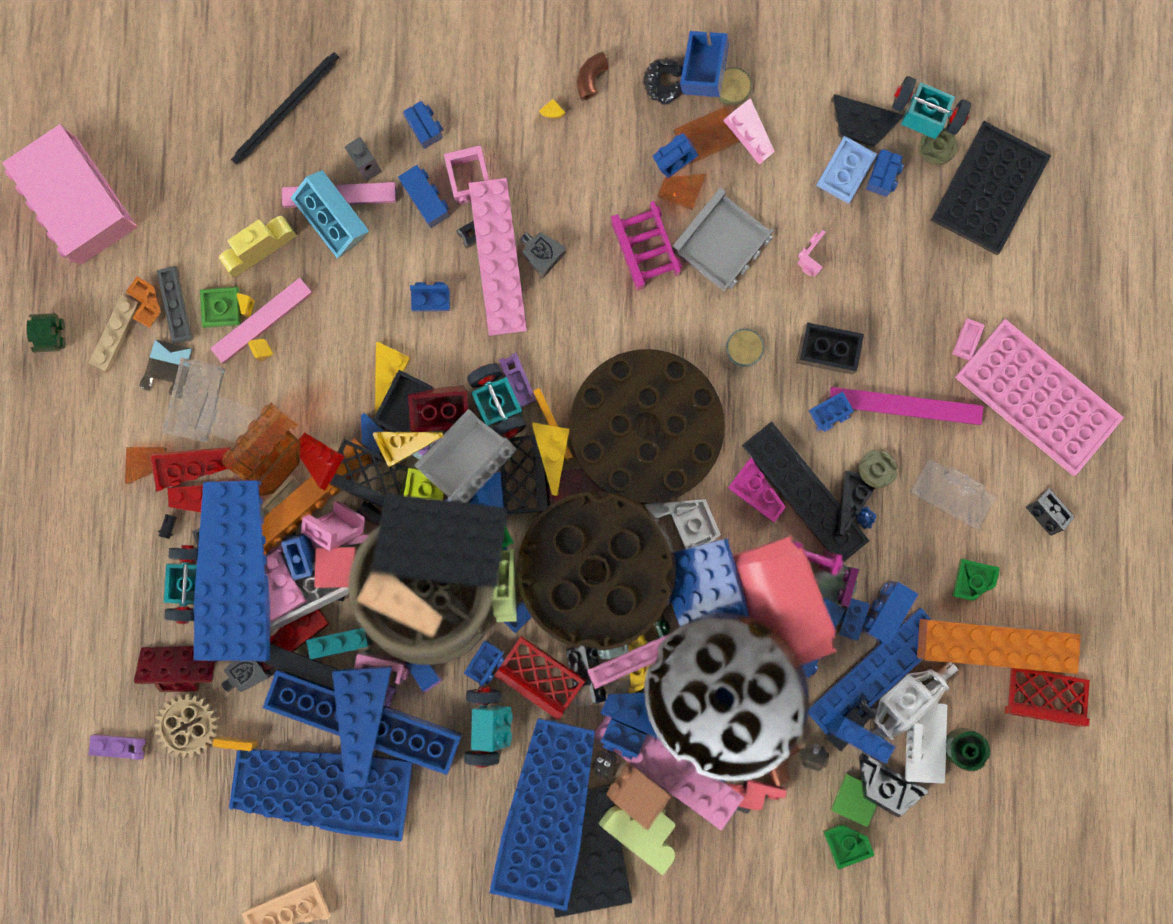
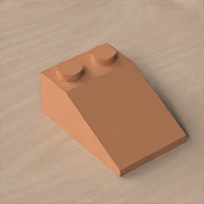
[606,762,671,830]

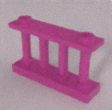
[611,201,682,291]
[791,540,843,575]

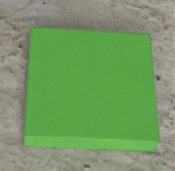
[200,287,241,328]
[831,774,877,827]

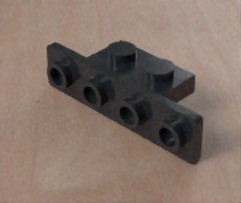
[565,646,606,704]

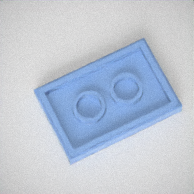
[816,136,877,204]

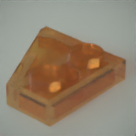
[657,174,706,210]
[125,447,167,484]

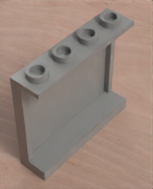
[672,187,774,292]
[414,409,516,503]

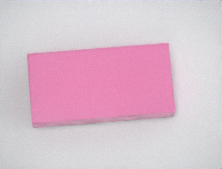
[952,318,985,361]

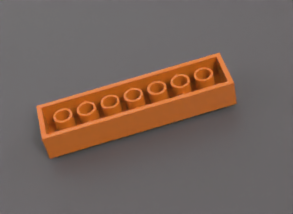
[917,619,1081,674]

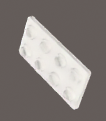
[905,703,947,784]

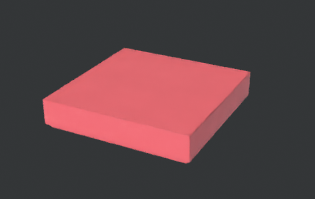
[314,547,356,588]

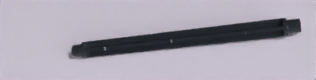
[230,52,340,165]

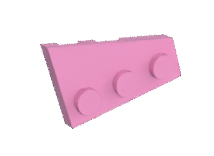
[723,98,775,164]
[265,550,306,622]

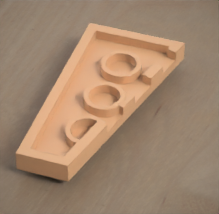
[242,880,331,924]

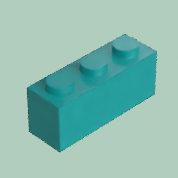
[306,627,372,659]

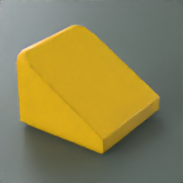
[237,293,255,318]
[248,339,273,361]

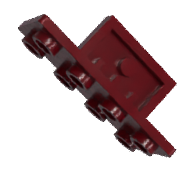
[134,646,217,692]

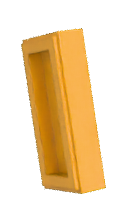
[213,736,258,751]

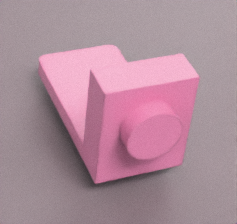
[797,230,826,277]

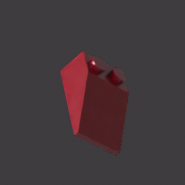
[408,385,468,432]

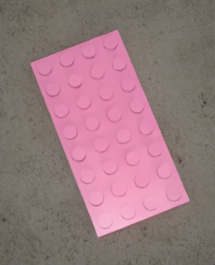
[955,319,1124,476]

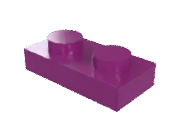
[836,567,859,607]

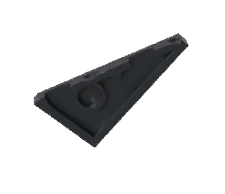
[837,470,875,537]

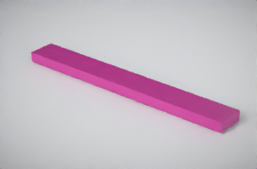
[829,387,983,425]

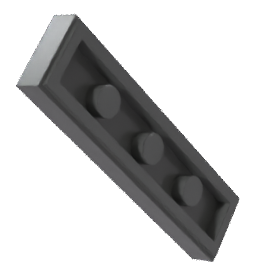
[156,266,193,344]

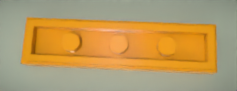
[533,388,573,461]

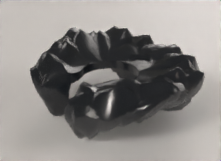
[643,57,683,105]

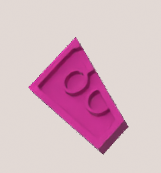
[728,457,786,523]

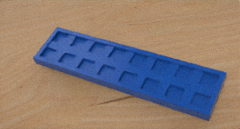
[808,608,932,735]

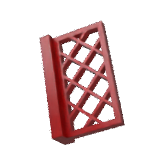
[494,636,586,720]
[1004,668,1090,727]

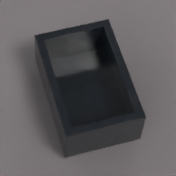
[373,370,435,432]

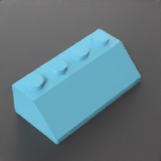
[291,170,369,258]

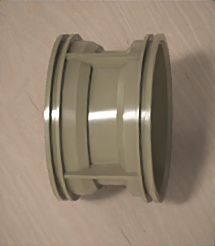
[348,526,494,665]

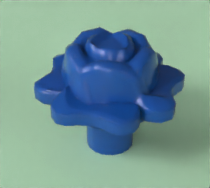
[856,506,876,529]

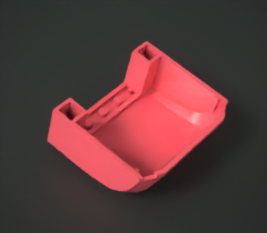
[732,536,836,665]

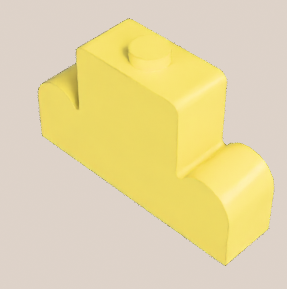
[219,216,297,278]

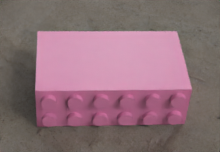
[2,124,137,265]

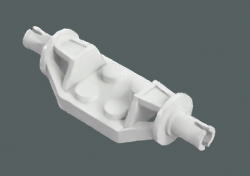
[872,662,958,741]

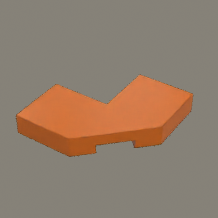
[126,276,161,329]

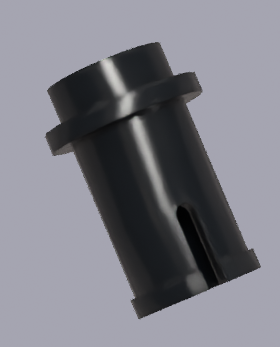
[158,514,177,539]

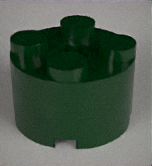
[26,313,66,353]
[946,728,991,771]

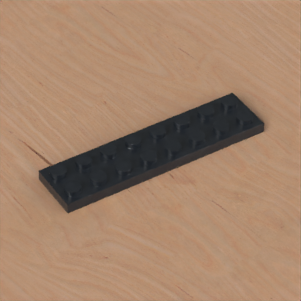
[742,421,870,563]

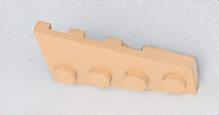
[357,573,443,637]

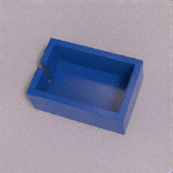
[680,31,729,97]
[862,581,918,645]

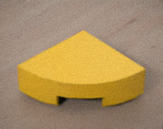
[539,99,565,118]

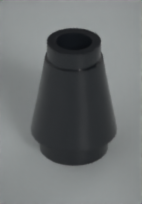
[356,500,382,526]

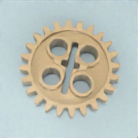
[154,693,220,758]

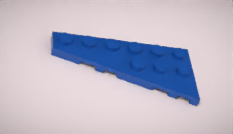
[333,665,393,788]

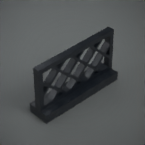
[500,434,550,515]
[329,439,408,508]

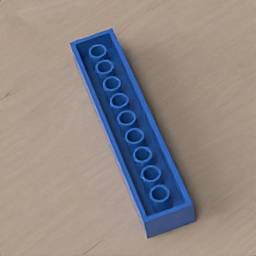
[262,669,463,775]

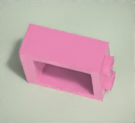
[444,145,489,204]

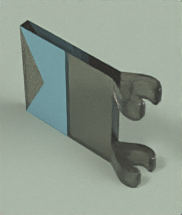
[139,340,193,398]

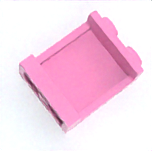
[301,501,365,551]
[354,651,410,684]

